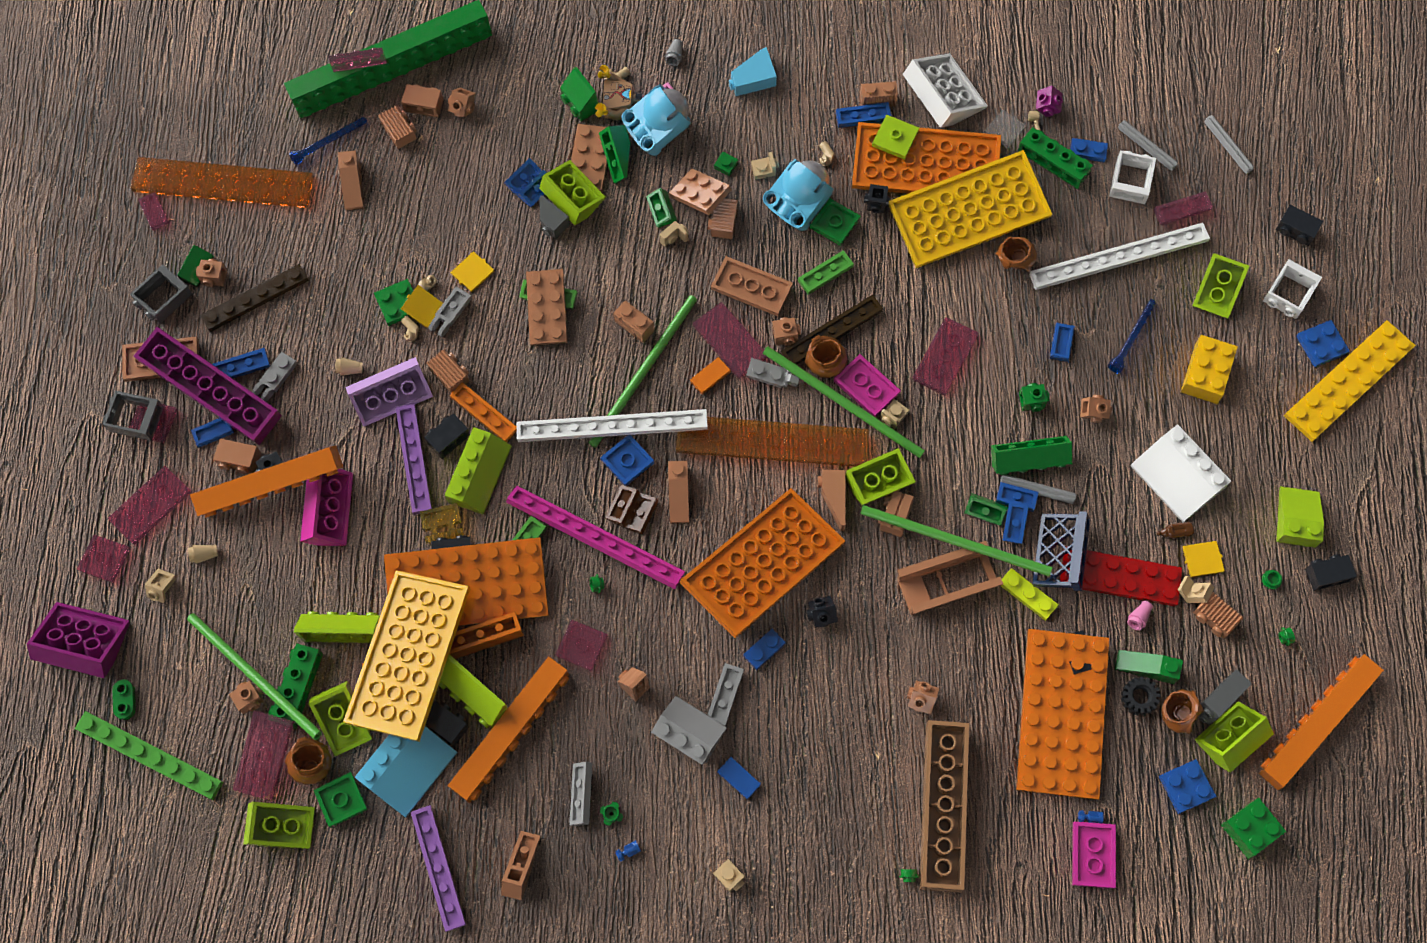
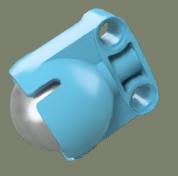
[622,84,691,156]
[763,159,834,231]

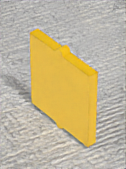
[450,251,495,292]
[401,285,443,328]
[1182,541,1225,578]

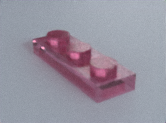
[329,48,387,72]
[1154,191,1213,225]

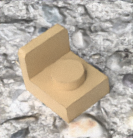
[751,152,779,180]
[659,221,688,247]
[880,399,909,429]
[145,569,176,603]
[1178,576,1214,603]
[713,859,745,892]

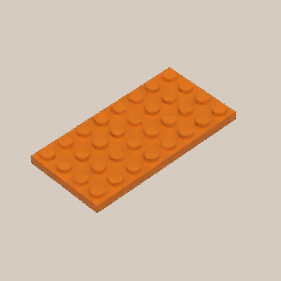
[852,122,1001,194]
[680,488,846,638]
[384,537,549,626]
[1016,629,1109,800]

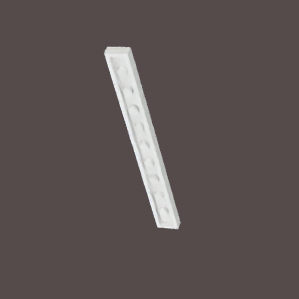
[1029,223,1210,290]
[517,409,708,442]

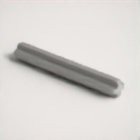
[1204,115,1254,174]
[1118,120,1178,171]
[1000,475,1076,504]

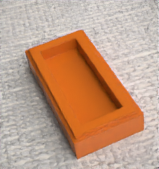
[690,357,731,395]

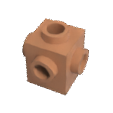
[448,87,476,117]
[196,259,228,287]
[772,317,801,346]
[1080,395,1112,423]
[906,680,939,714]
[229,681,264,714]

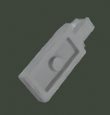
[746,358,800,388]

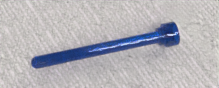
[288,117,367,166]
[1108,299,1156,374]

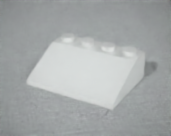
[903,53,988,128]
[1130,424,1231,522]

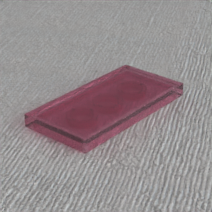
[693,302,768,379]
[912,317,979,396]
[107,466,192,545]
[233,710,294,801]

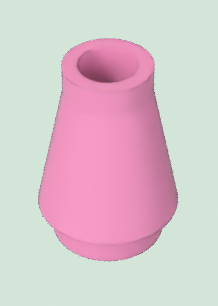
[1127,601,1153,631]

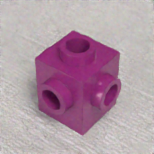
[1036,86,1063,117]

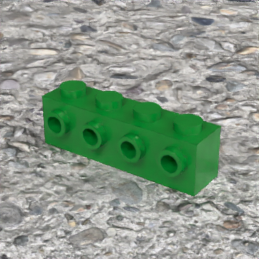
[1018,127,1093,189]
[991,436,1072,475]
[269,643,323,729]

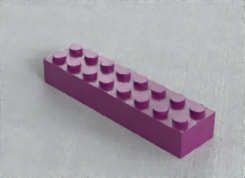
[133,327,282,445]

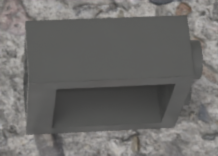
[130,264,193,324]
[103,391,164,441]
[1198,669,1252,725]

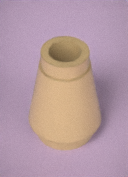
[335,357,363,376]
[188,545,218,564]

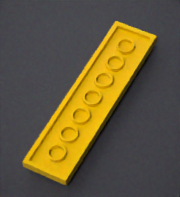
[1284,320,1416,442]

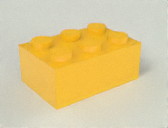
[1181,335,1238,404]

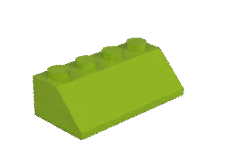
[444,427,512,515]
[294,611,380,643]
[438,654,508,728]

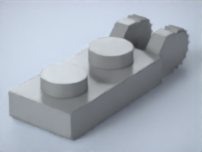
[429,287,472,337]
[251,352,297,402]

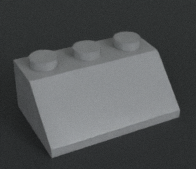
[651,696,727,765]

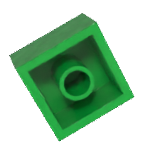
[1221,797,1286,859]

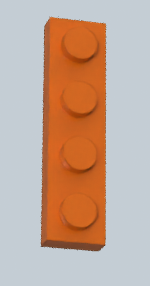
[450,382,517,442]

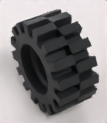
[1121,677,1161,716]

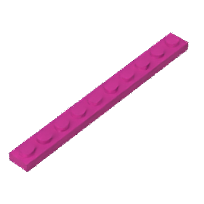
[506,486,685,589]

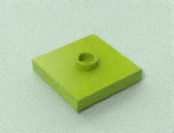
[872,115,919,160]

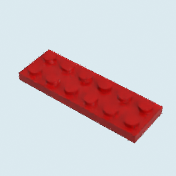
[1059,546,1182,607]

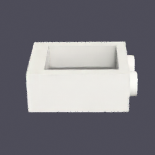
[1109,150,1156,204]
[1263,259,1322,319]

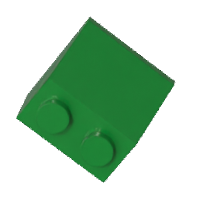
[560,67,598,122]

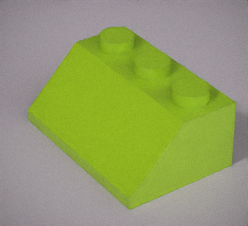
[539,160,605,226]
[845,448,916,505]
[1195,701,1274,773]

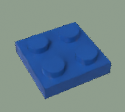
[1296,320,1350,368]
[600,435,654,486]
[1159,759,1216,814]

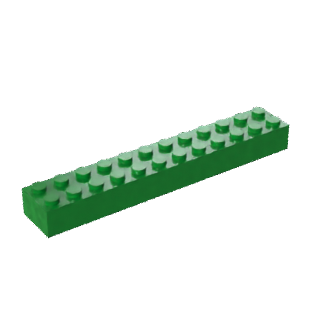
[284,0,492,119]

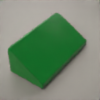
[646,188,677,228]
[177,245,214,287]
[964,493,1008,526]

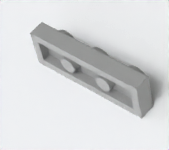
[708,663,744,727]
[569,762,592,826]

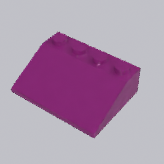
[27,602,130,678]

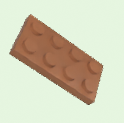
[571,124,608,193]
[711,256,793,316]
[526,269,568,346]
[122,336,199,382]

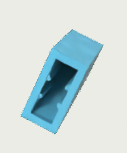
[728,47,777,96]

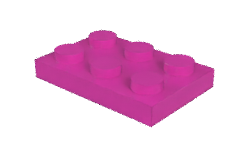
[834,354,901,417]
[1072,822,1116,889]

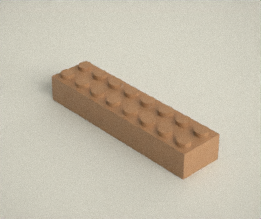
[920,720,969,893]

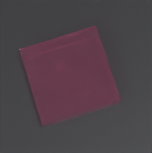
[129,404,177,444]
[77,535,130,583]
[555,619,608,672]

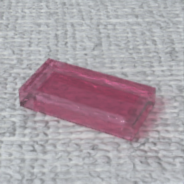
[138,192,169,231]

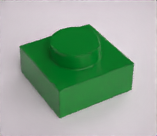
[714,152,738,176]

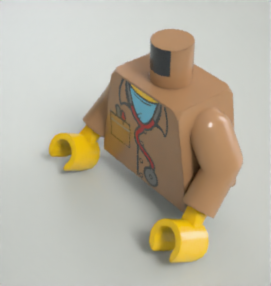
[595,65,644,121]

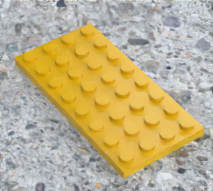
[888,150,1052,268]
[343,571,471,742]

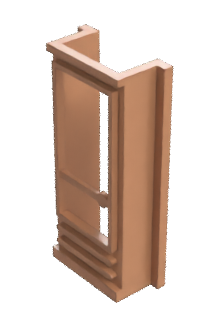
[897,541,1003,615]

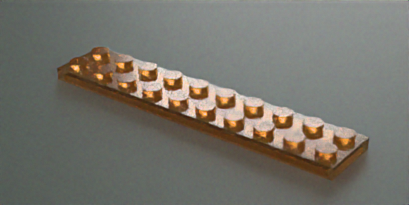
[130,157,314,208]
[676,417,869,467]

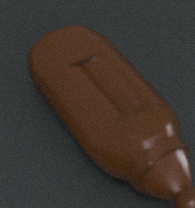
[1156,522,1194,538]

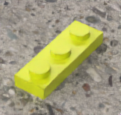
[1001,568,1059,621]

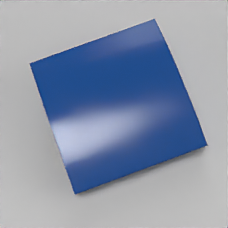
[504,158,547,207]

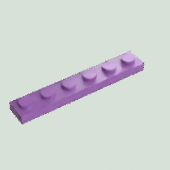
[395,404,432,515]
[411,805,466,932]

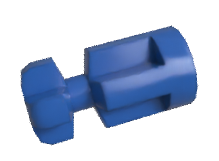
[1078,810,1103,824]
[615,840,641,862]

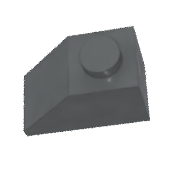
[540,195,570,239]

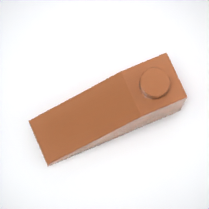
[338,150,364,210]
[668,461,689,523]
[818,470,845,531]
[618,667,650,702]
[501,831,540,900]

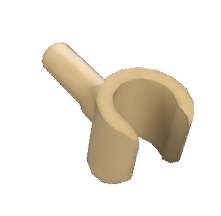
[1028,111,1041,131]

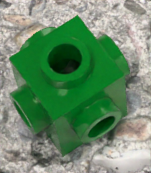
[1019,383,1049,412]

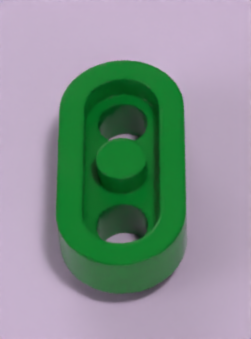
[112,680,136,720]

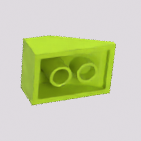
[1192,253,1250,318]
[1276,486,1324,548]
[308,681,372,756]
[243,802,315,849]

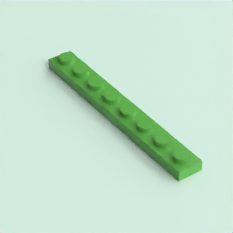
[74,711,223,800]

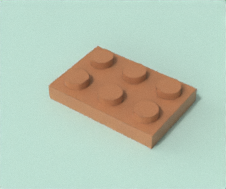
[669,169,732,215]

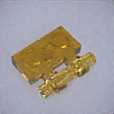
[420,503,464,544]

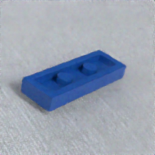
[836,102,891,128]
[212,348,271,379]

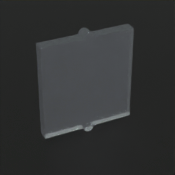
[984,110,1026,148]

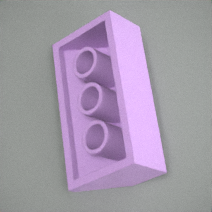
[346,357,433,427]

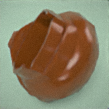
[995,236,1037,272]
[805,335,848,378]
[1161,689,1204,734]
[285,737,332,785]

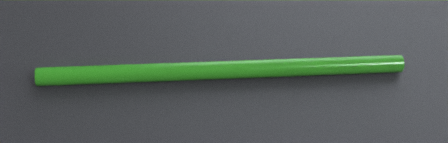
[588,295,697,448]
[763,346,925,458]
[860,505,1052,576]
[187,613,322,740]

